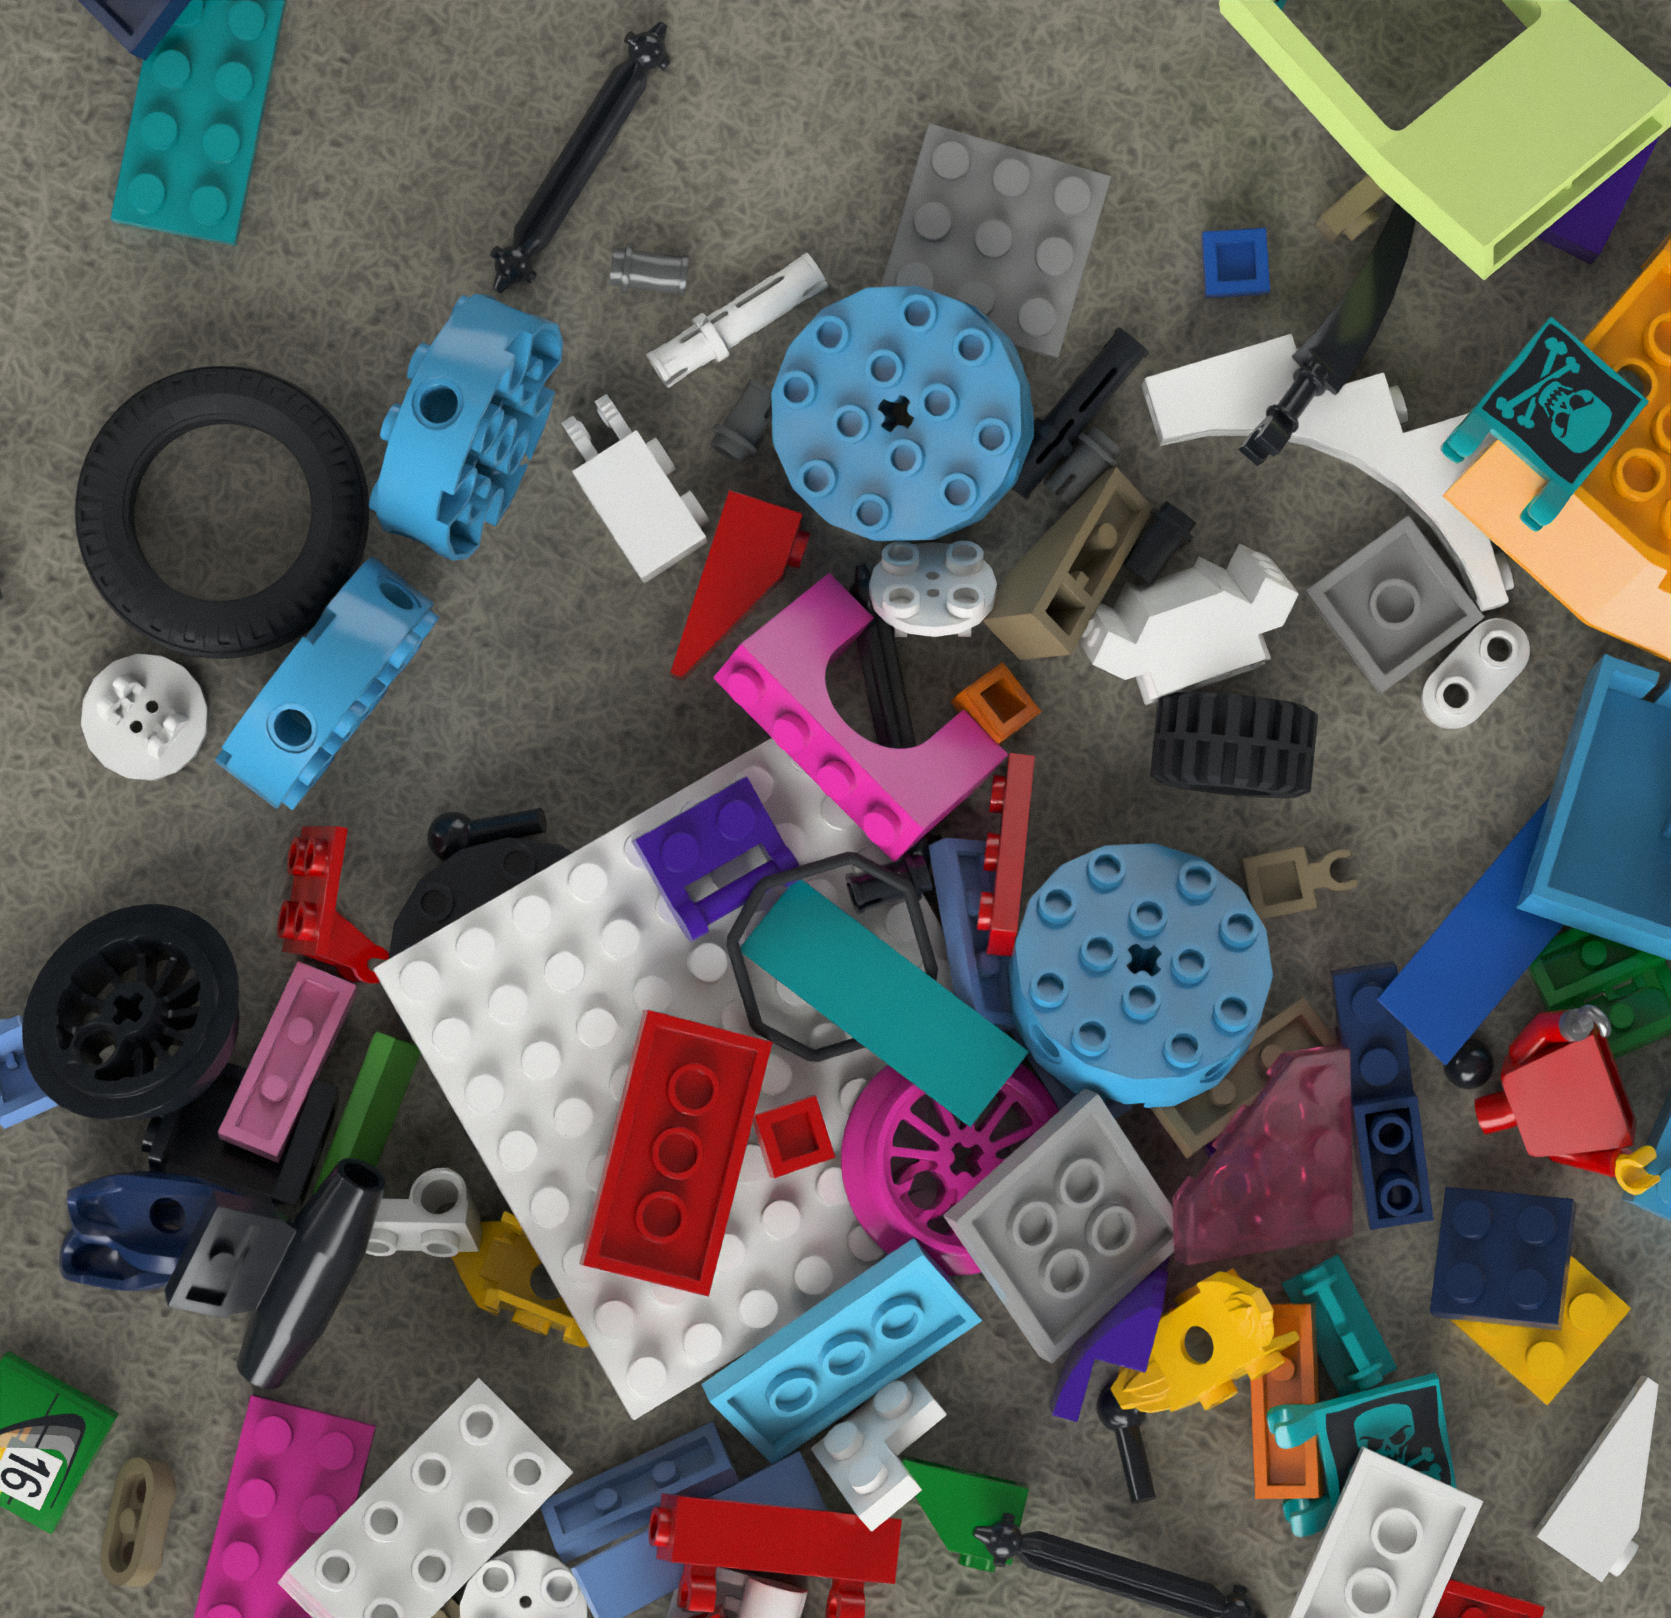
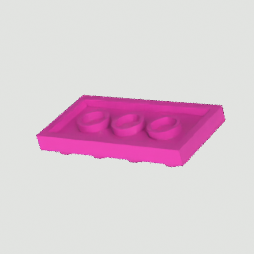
[193,1394,377,1618]

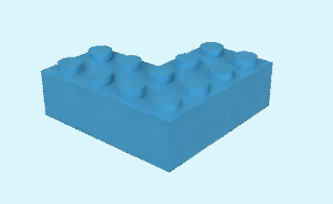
[1516,654,1671,960]

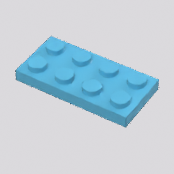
[702,1238,982,1464]

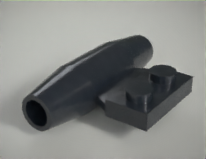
[164,1158,386,1389]

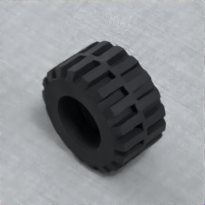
[1150,692,1318,798]

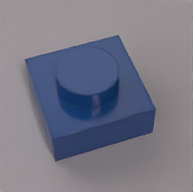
[1201,228,1270,299]

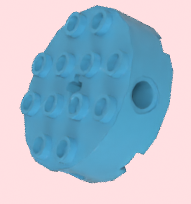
[771,285,1034,541]
[369,294,563,561]
[215,555,440,810]
[1008,843,1273,1108]

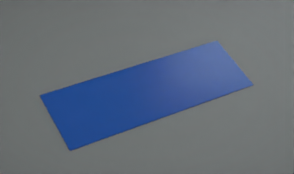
[1377,795,1564,1066]

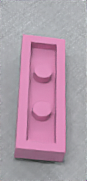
[218,961,358,1163]

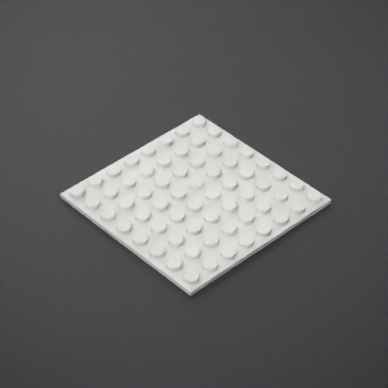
[373,737,1028,1420]

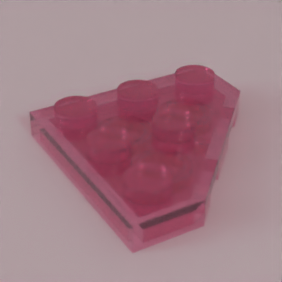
[1173,1044,1353,1266]

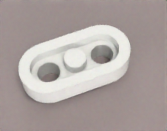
[1420,618,1530,729]

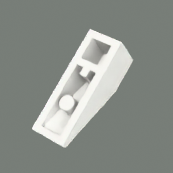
[1532,1375,1659,1582]

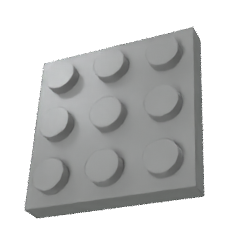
[881,123,1111,360]
[943,1088,1191,1363]

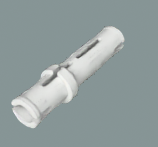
[646,252,828,389]

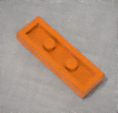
[1250,1302,1323,1499]

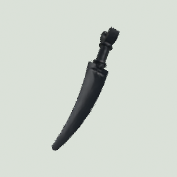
[1238,202,1416,466]

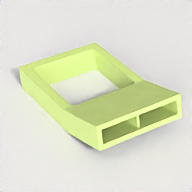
[1219,0,1671,280]

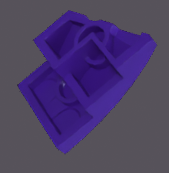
[1049,1255,1171,1422]

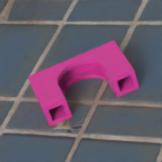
[714,573,1009,862]

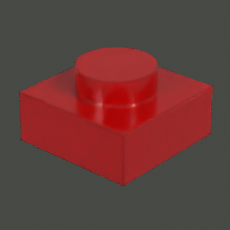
[753,1095,836,1178]

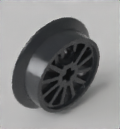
[22,904,240,1120]

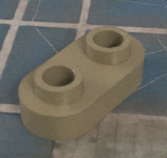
[101,1457,177,1587]

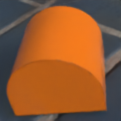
[950,662,1042,745]

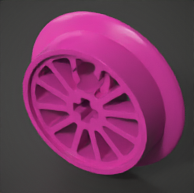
[841,1063,1059,1276]

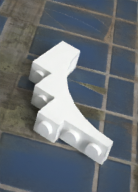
[1141,334,1514,613]

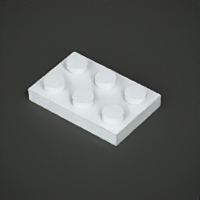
[1286,1446,1483,1618]

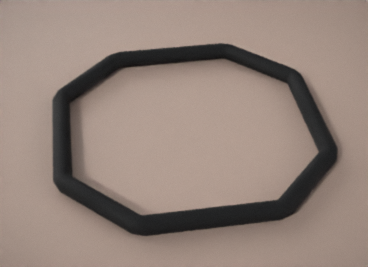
[726,852,938,1062]

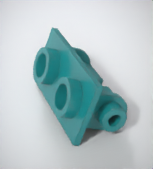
[1281,1254,1397,1397]

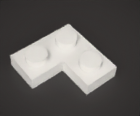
[811,1369,947,1532]

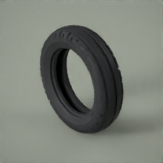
[75,366,369,659]

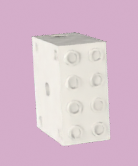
[278,1378,573,1618]

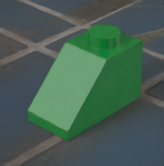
[901,1455,1029,1572]

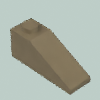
[982,467,1153,660]

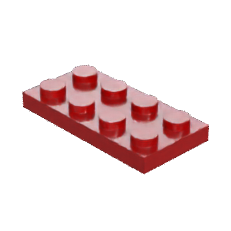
[579,1010,773,1297]

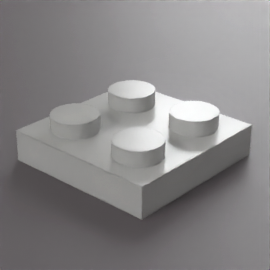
[1304,515,1485,695]

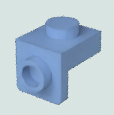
[0,1015,58,1129]

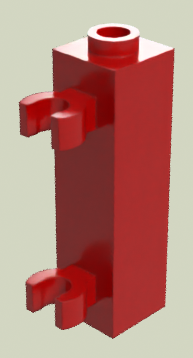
[648,1493,902,1618]

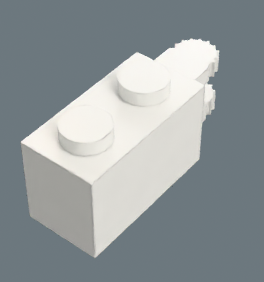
[561,394,711,584]

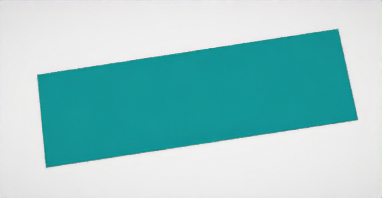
[740,879,1029,1127]

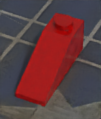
[670,490,811,681]

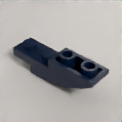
[1330,961,1434,1230]

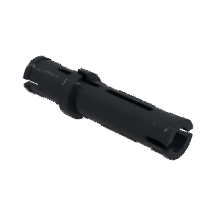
[1012,327,1149,500]

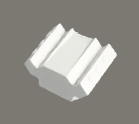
[1078,543,1299,706]

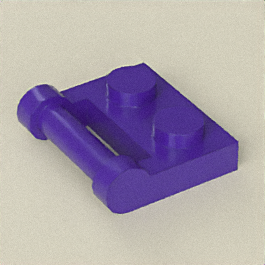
[631,776,801,942]

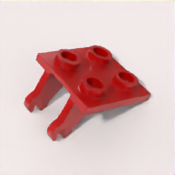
[277,826,389,984]

